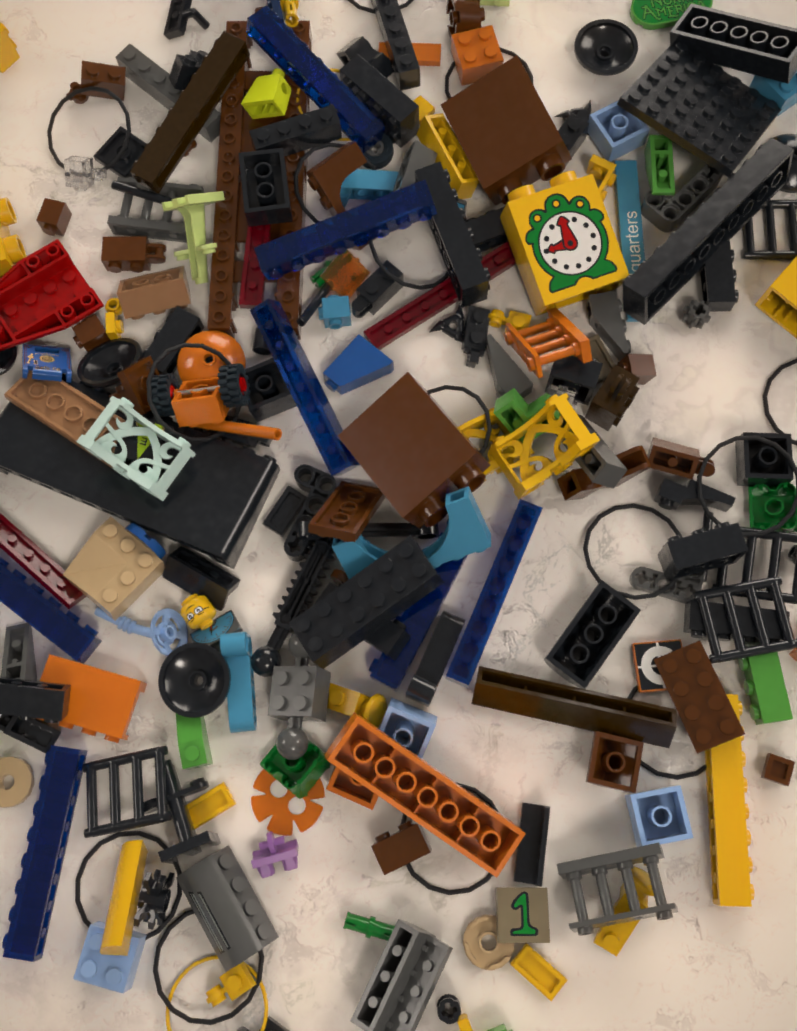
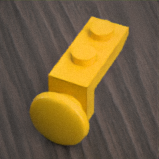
[327,683,387,728]
[593,866,654,957]

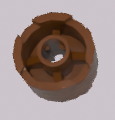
[446,0,485,38]

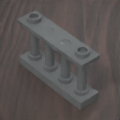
[107,177,205,243]
[557,843,678,936]

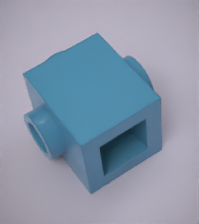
[318,295,352,329]

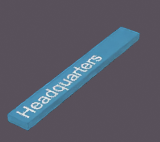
[614,160,645,322]

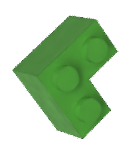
[494,388,561,443]

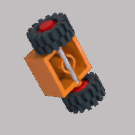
[151,363,250,428]

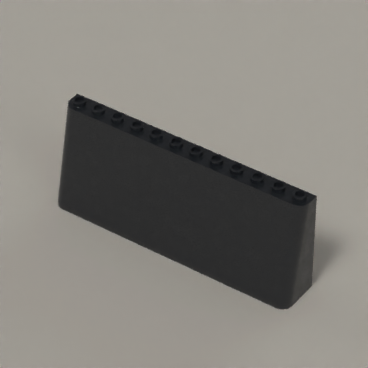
[0,373,280,569]

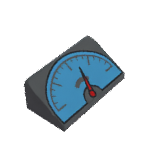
[190,610,243,647]

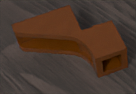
[557,446,651,501]

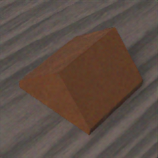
[586,731,644,793]

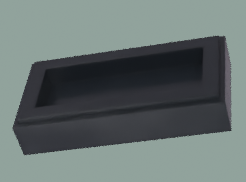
[262,486,307,537]

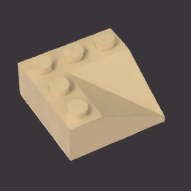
[63,517,165,621]

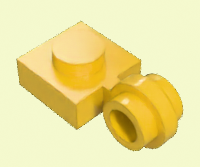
[105,298,124,340]
[488,309,532,339]
[206,961,257,1007]

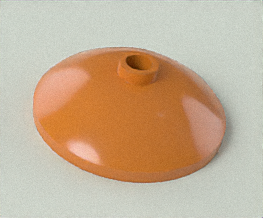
[177,330,246,382]

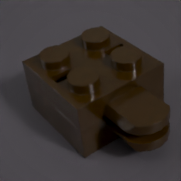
[585,364,640,431]

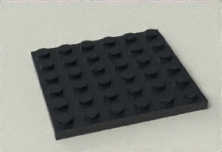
[617,41,782,178]

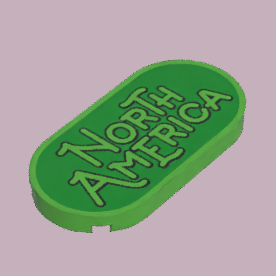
[630,0,713,30]

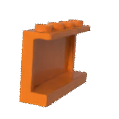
[36,654,147,743]

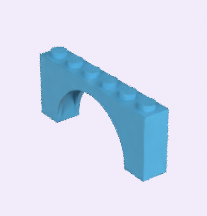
[332,486,491,579]

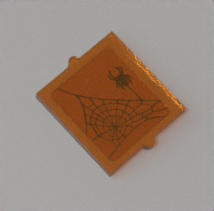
[320,247,370,299]

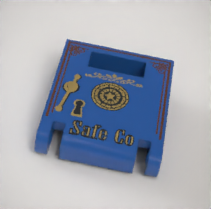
[22,344,72,383]

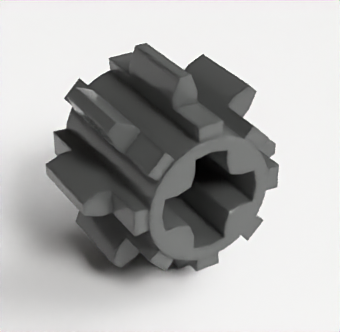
[682,300,711,329]

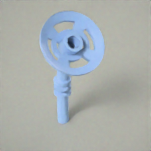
[94,607,188,656]

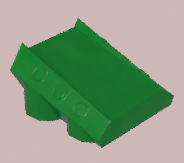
[748,482,797,532]
[260,740,331,799]

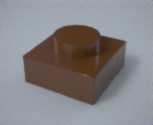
[761,753,795,786]

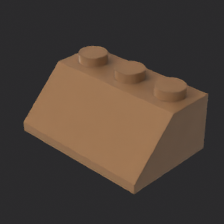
[117,266,191,320]

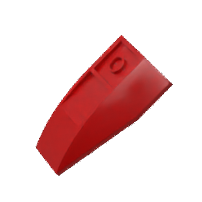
[0,239,104,352]

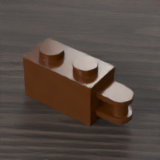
[101,236,166,273]
[647,437,715,480]

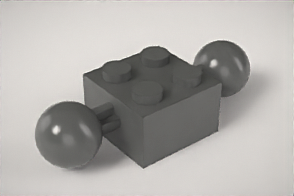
[268,632,331,760]

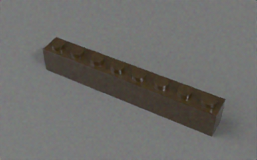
[130,31,250,194]
[471,666,677,748]

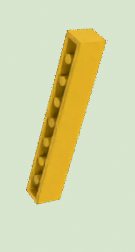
[705,694,755,907]

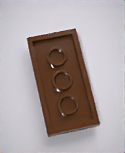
[308,481,386,542]
[654,640,745,754]

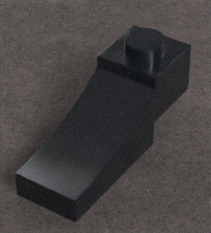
[654,478,736,512]
[0,715,61,755]

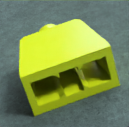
[241,68,292,119]

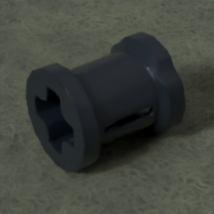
[437,994,461,1024]

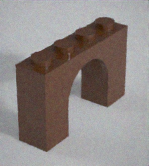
[306,141,401,250]

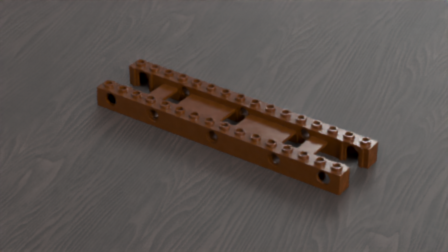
[207,21,312,340]

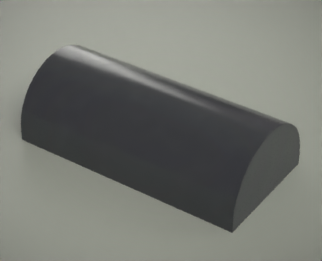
[544,580,641,689]

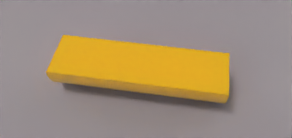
[100,840,148,956]

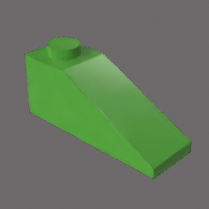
[644,135,675,195]
[176,714,213,770]

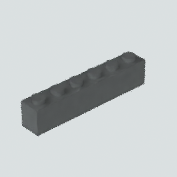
[115,44,221,143]

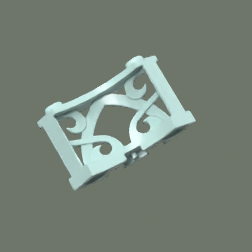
[76,396,196,501]

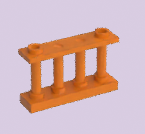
[504,307,593,378]

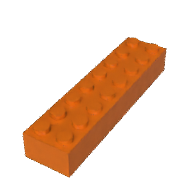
[324,712,526,878]

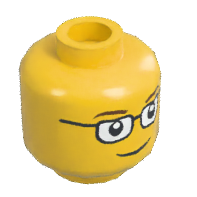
[180,594,216,631]

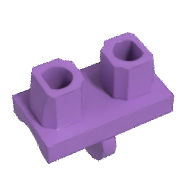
[251,831,299,878]

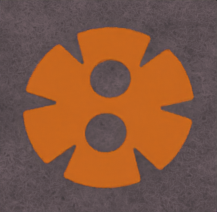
[251,769,325,836]

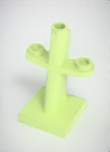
[162,191,225,284]

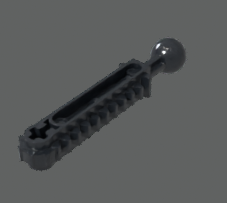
[251,538,335,677]

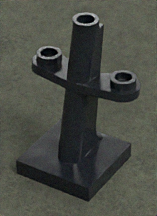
[144,760,221,864]

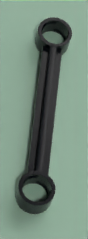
[297,521,439,541]

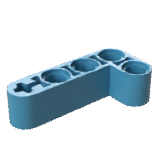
[340,169,414,208]
[220,632,257,733]

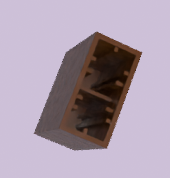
[441,55,572,206]
[338,372,491,528]

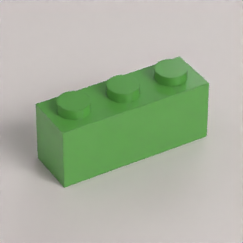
[738,652,793,725]

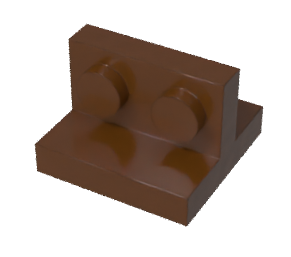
[109,355,160,415]

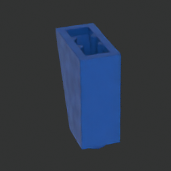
[323,334,394,395]

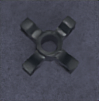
[134,869,175,930]

